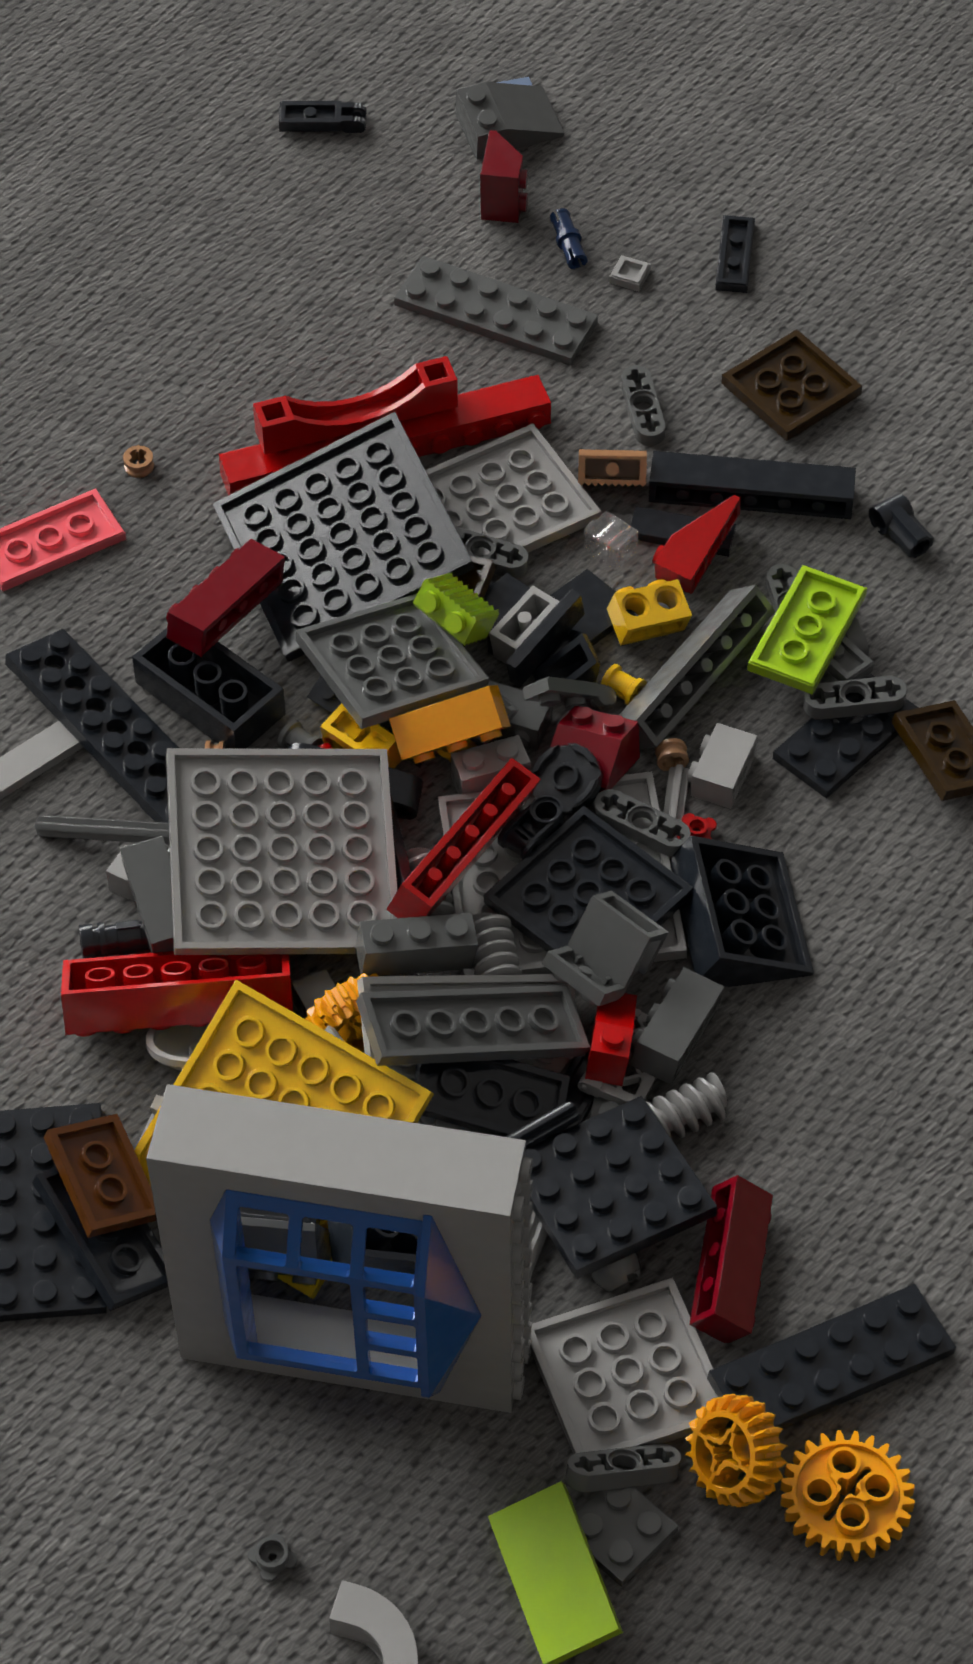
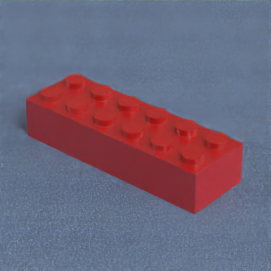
[61,951,293,1037]

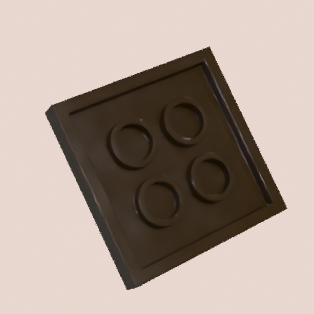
[721,329,862,441]

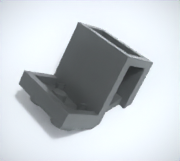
[542,891,669,1006]

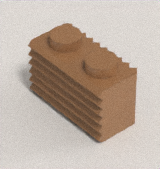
[578,449,647,487]

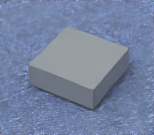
[609,255,651,292]

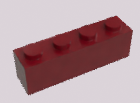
[166,539,285,657]
[689,1175,773,1343]

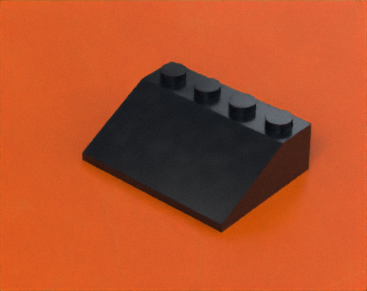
[670,836,814,987]

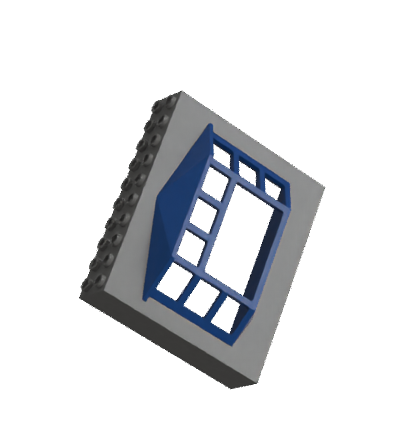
[146,1084,533,1413]

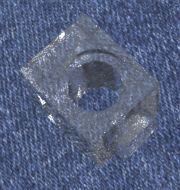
[584,511,638,572]

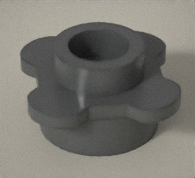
[248,1534,297,1582]

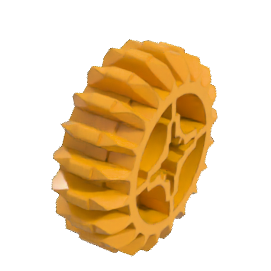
[305,973,379,1052]
[685,1394,788,1507]

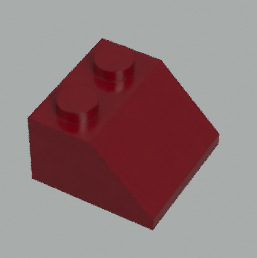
[480,130,528,223]
[550,706,640,793]

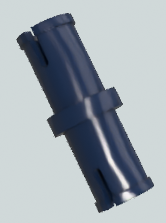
[550,208,588,269]

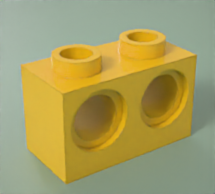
[607,579,692,646]
[320,703,402,769]

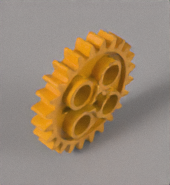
[780,1430,915,1562]

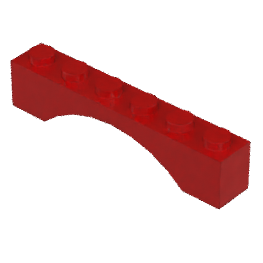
[253,356,458,455]

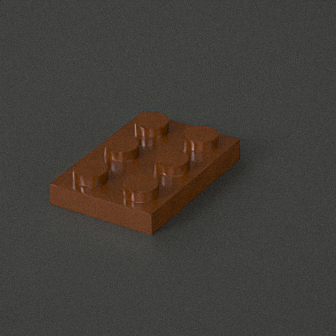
[44,1114,157,1238]

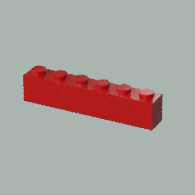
[386,758,541,918]

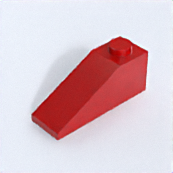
[652,495,740,594]
[585,993,637,1086]

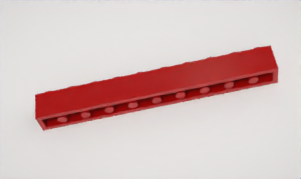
[218,375,551,496]

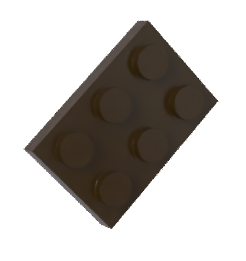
[891,700,973,801]

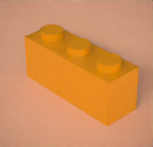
[389,685,511,764]

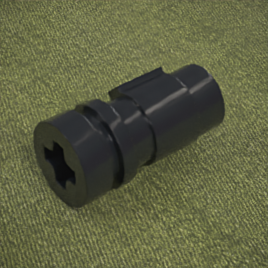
[79,919,151,959]

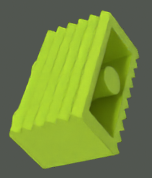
[413,572,499,646]

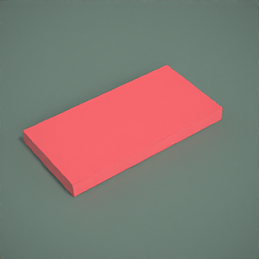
[0,488,126,591]

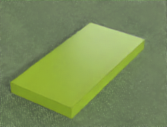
[747,565,867,695]
[488,1481,623,1664]

